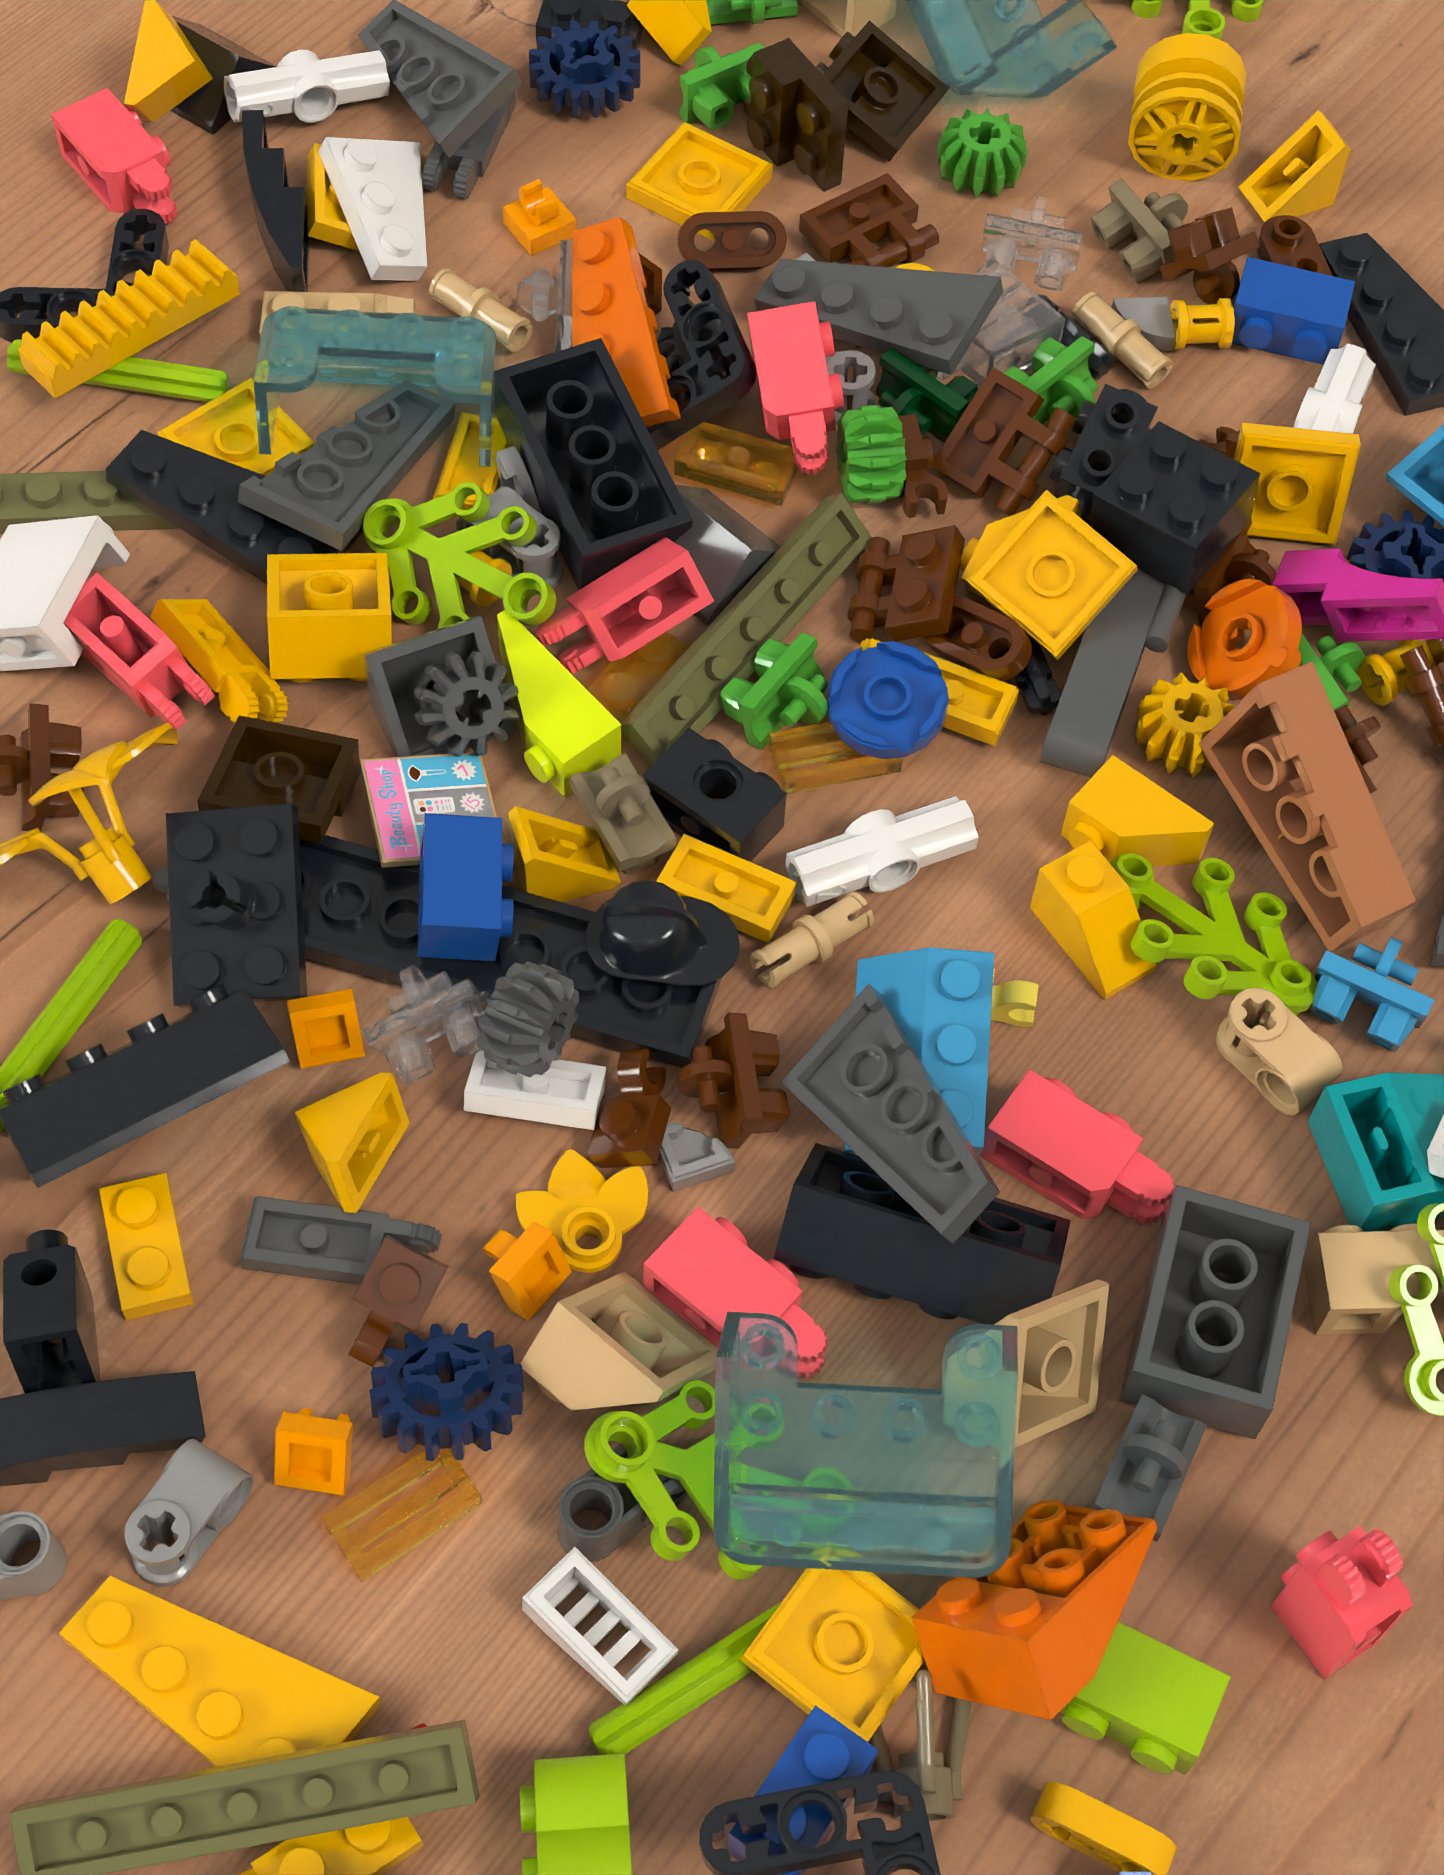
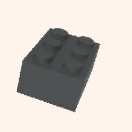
[1119,1185,1311,1439]

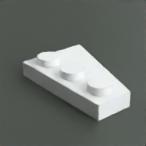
[318,137,427,281]

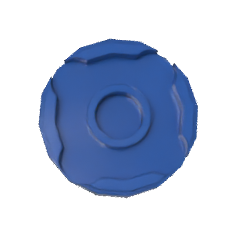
[827,641,949,759]

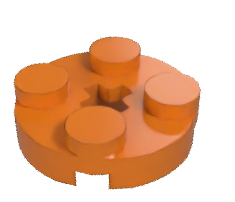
[1187,578,1302,701]

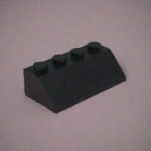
[494,338,693,590]
[0,984,290,1188]
[773,1143,1071,1329]

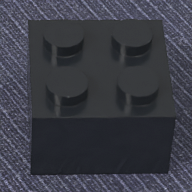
[1090,421,1260,595]

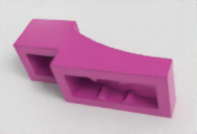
[1272,548,1444,642]

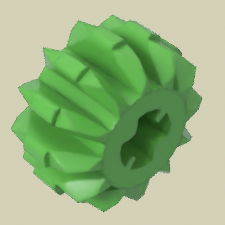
[937,108,1028,199]
[836,405,907,504]

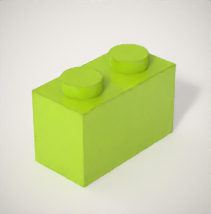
[1059,1621,1231,1775]

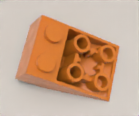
[911,1500,1157,1720]

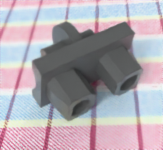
[1092,1394,1207,1542]

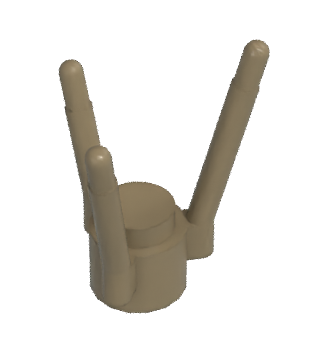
[869,1669,971,1821]

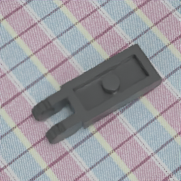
[422,92,516,199]
[239,1196,442,1285]

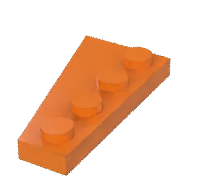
[572,217,681,427]

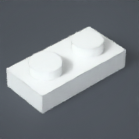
[464,1047,607,1130]

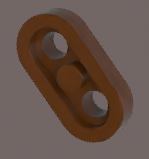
[677,211,787,269]
[1257,215,1332,276]
[924,595,1032,681]

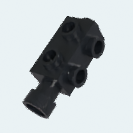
[1049,384,1158,526]

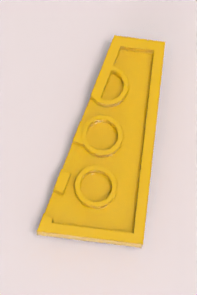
[59,1576,382,1767]

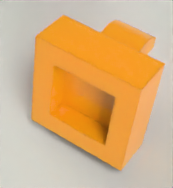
[502,179,577,256]
[287,988,365,1069]
[482,1221,572,1321]
[274,1408,353,1496]

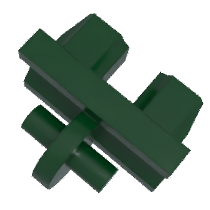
[875,348,979,443]

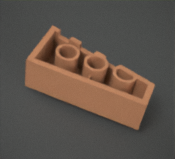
[1199,661,1416,952]

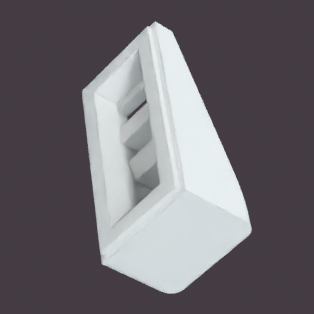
[522,1547,679,1706]

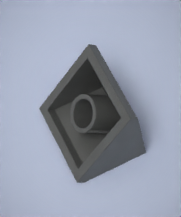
[675,484,781,626]
[364,616,517,757]

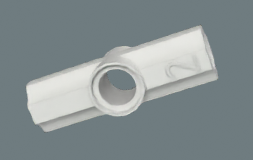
[224,50,390,123]
[1293,343,1376,434]
[785,796,979,907]

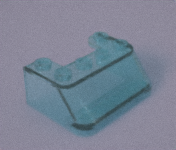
[906,0,1117,99]
[254,306,498,467]
[714,1312,1018,1578]

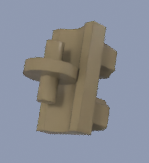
[1091,178,1188,283]
[570,754,676,875]

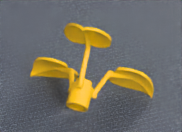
[0,723,178,905]

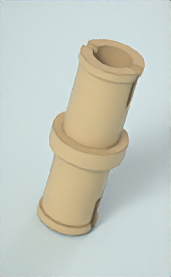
[429,268,533,352]
[1071,291,1173,389]
[750,891,874,988]

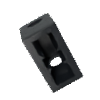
[3,1229,101,1394]

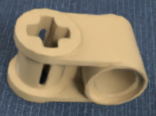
[1216,988,1343,1116]

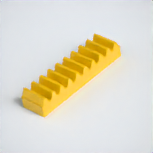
[18,239,240,399]

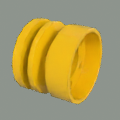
[1128,33,1247,182]

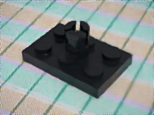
[166,803,307,1008]

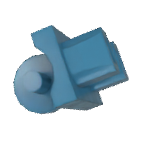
[1310,937,1435,1052]

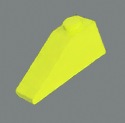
[497,610,621,797]

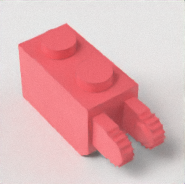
[51,88,177,224]
[747,301,844,476]
[535,537,714,675]
[63,572,215,731]
[980,1069,1175,1225]
[643,1207,828,1380]
[1270,1526,1413,1680]

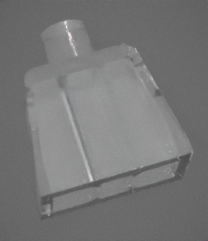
[937,258,1065,386]

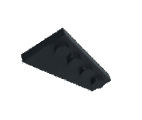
[1319,233,1444,416]
[106,430,364,584]

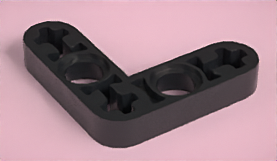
[0,209,169,343]
[646,260,757,450]
[699,1771,941,1875]

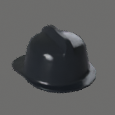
[585,880,740,986]

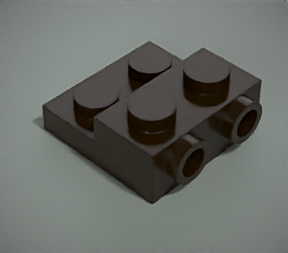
[816,20,949,162]
[744,38,849,192]
[198,715,360,844]

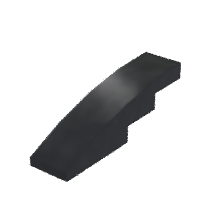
[242,110,310,292]
[0,1371,206,1486]

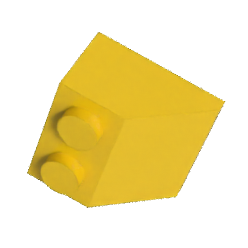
[267,553,392,683]

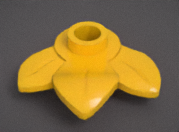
[515,1149,648,1273]

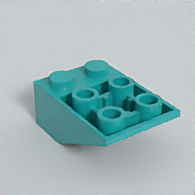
[1307,1072,1444,1232]

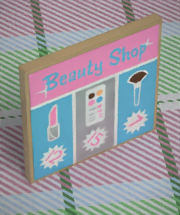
[359,752,504,868]

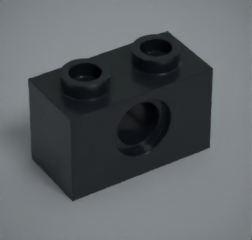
[642,728,787,862]

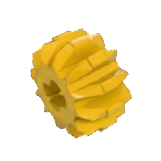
[1135,672,1235,778]

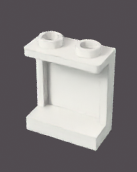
[0,515,130,671]

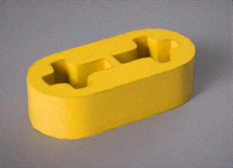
[1030,1781,1177,1875]

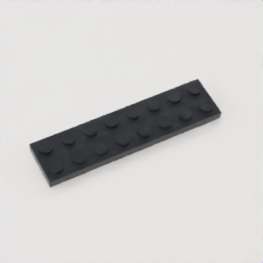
[300,835,722,1068]

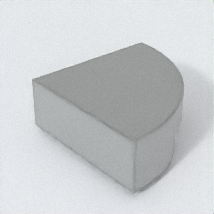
[1111,296,1176,351]
[495,445,542,514]
[658,1122,735,1192]

